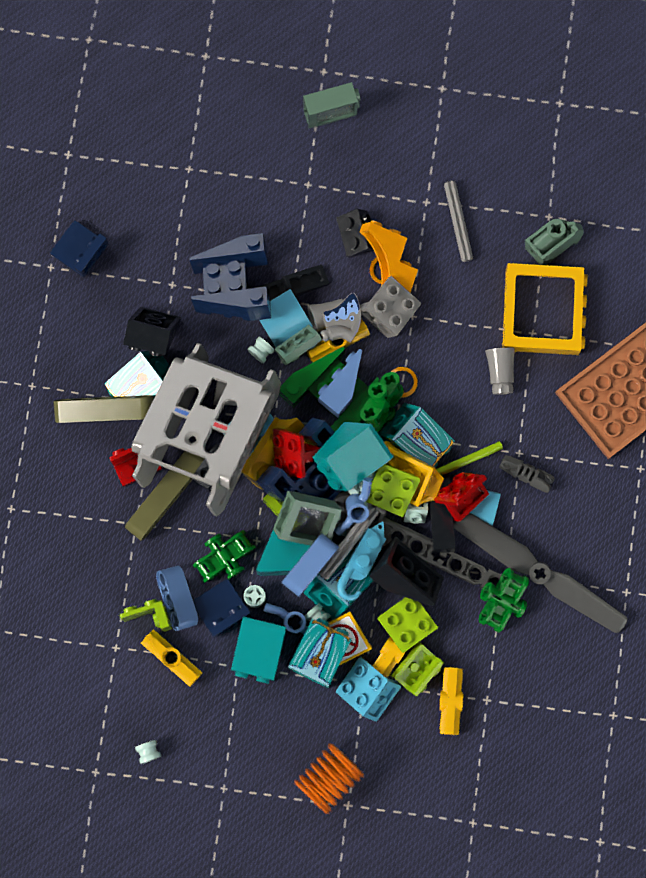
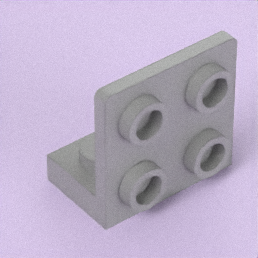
[360,276,421,338]

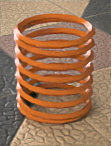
[295,743,364,814]

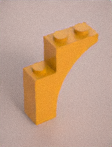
[360,221,418,293]

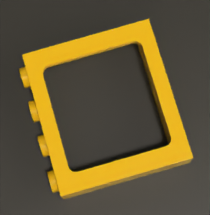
[502,263,588,355]

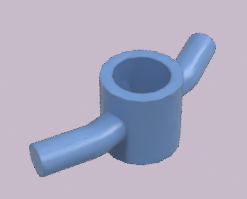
[334,478,372,536]
[264,603,308,634]

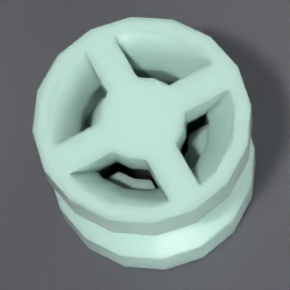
[247,337,275,363]
[244,585,266,608]
[304,603,331,622]
[135,740,161,764]

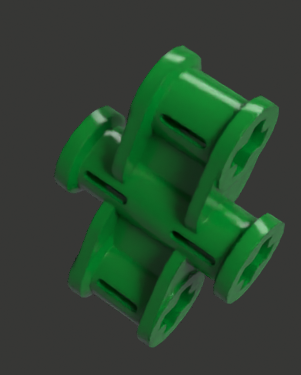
[360,372,404,432]
[192,530,256,583]
[478,568,529,633]

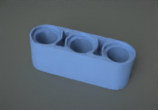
[281,533,339,597]
[156,566,198,631]

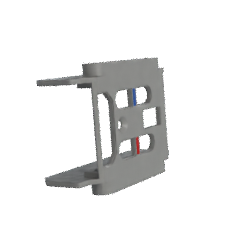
[132,343,281,516]

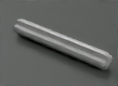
[444,181,473,262]
[319,506,378,579]

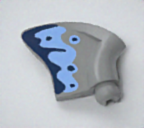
[321,293,361,343]

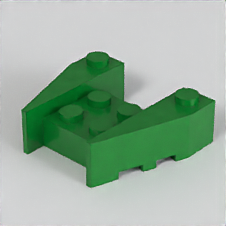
[279,347,379,432]

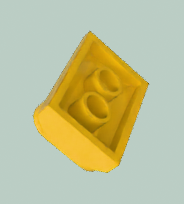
[241,417,304,490]
[374,441,444,507]

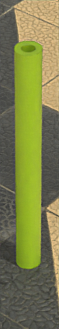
[436,441,503,476]

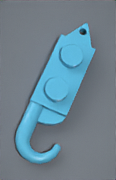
[337,521,386,601]

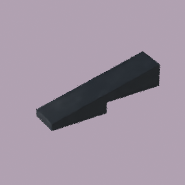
[254,264,329,301]
[429,473,455,553]

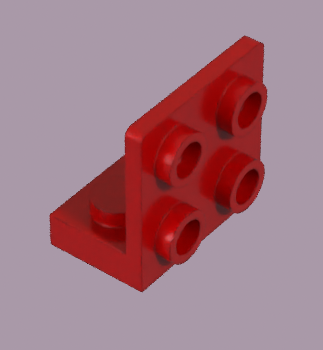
[109,448,162,487]

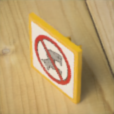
[328,611,372,666]

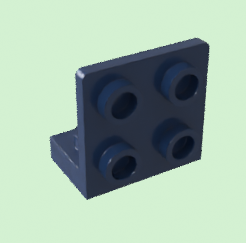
[50,221,109,278]
[193,579,251,639]

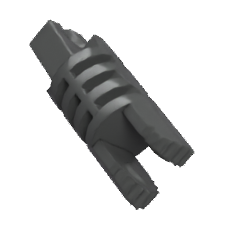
[499,455,555,493]

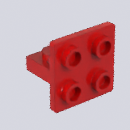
[273,428,320,478]
[434,472,489,522]

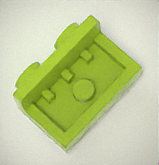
[391,642,444,696]

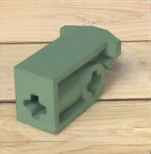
[525,219,584,265]

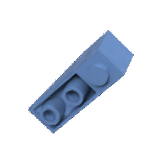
[318,349,362,418]

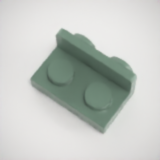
[275,325,322,365]

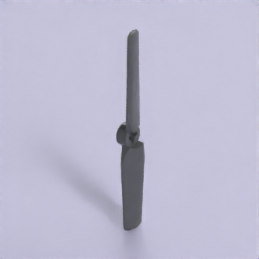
[453,513,628,633]

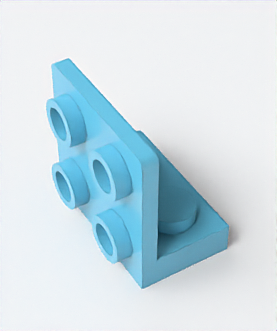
[336,657,402,722]

